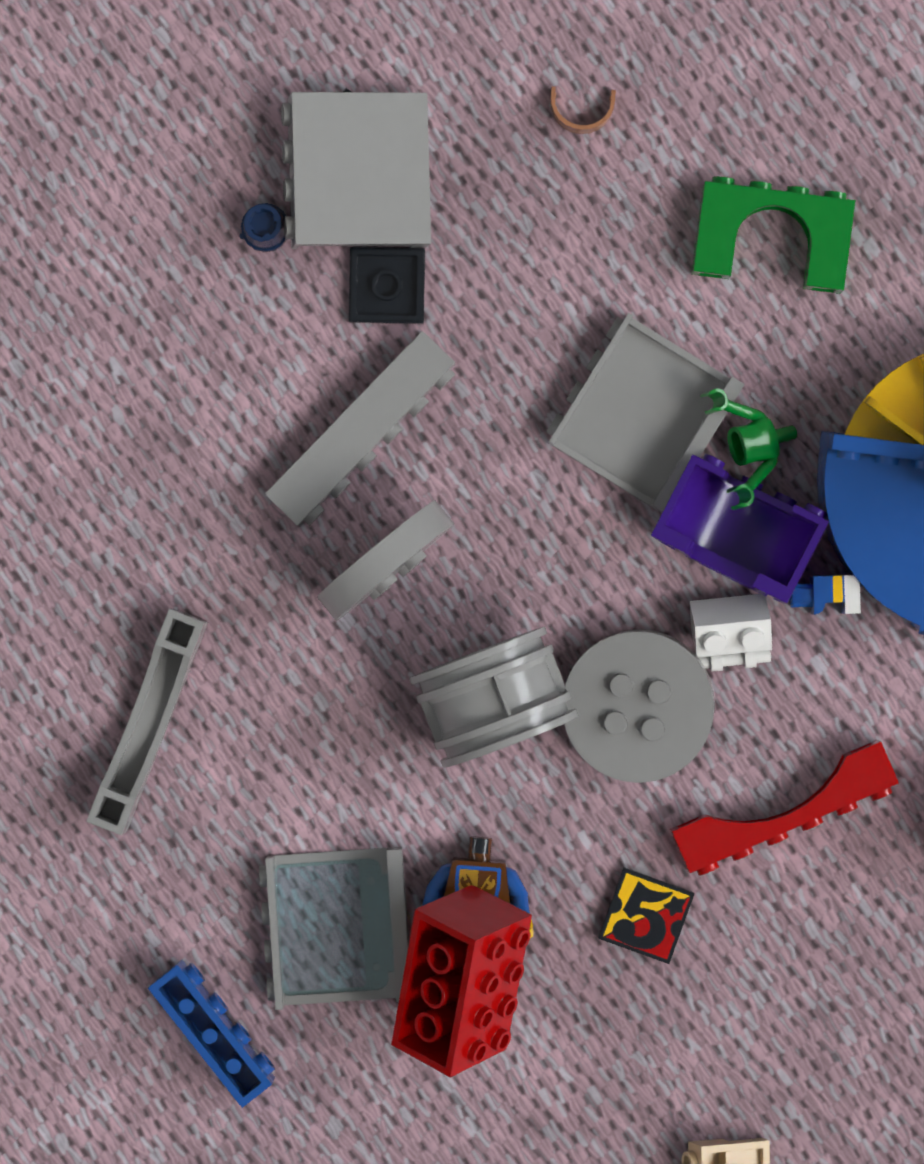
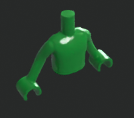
[700,388,797,510]

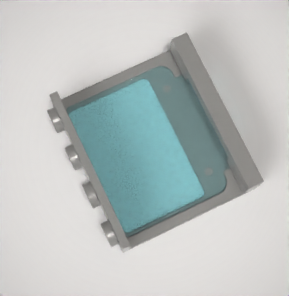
[259,847,409,1010]

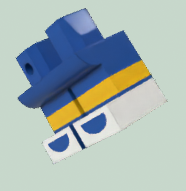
[790,575,861,615]

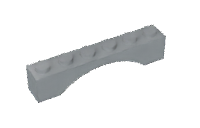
[86,609,209,836]

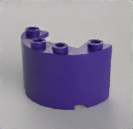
[651,453,829,604]

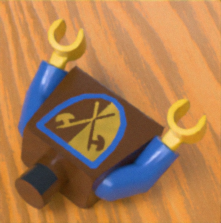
[422,836,534,938]

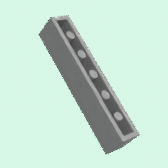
[265,331,456,527]

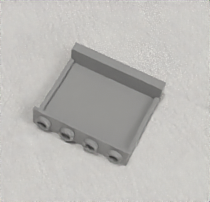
[281,92,431,249]
[546,313,745,513]

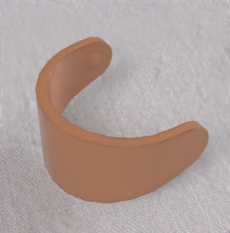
[551,86,616,134]

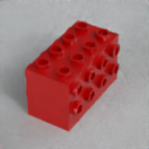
[391,885,532,1078]

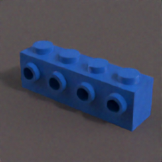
[148,959,275,1108]

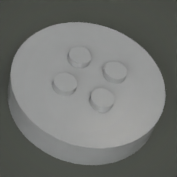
[317,500,454,621]
[564,629,715,783]

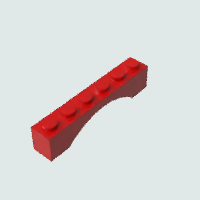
[670,740,899,876]

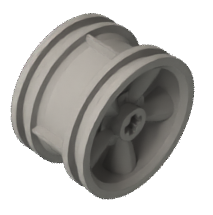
[409,626,579,768]

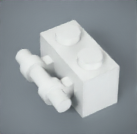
[690,594,772,672]

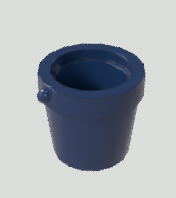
[239,203,287,252]

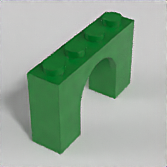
[691,176,856,294]

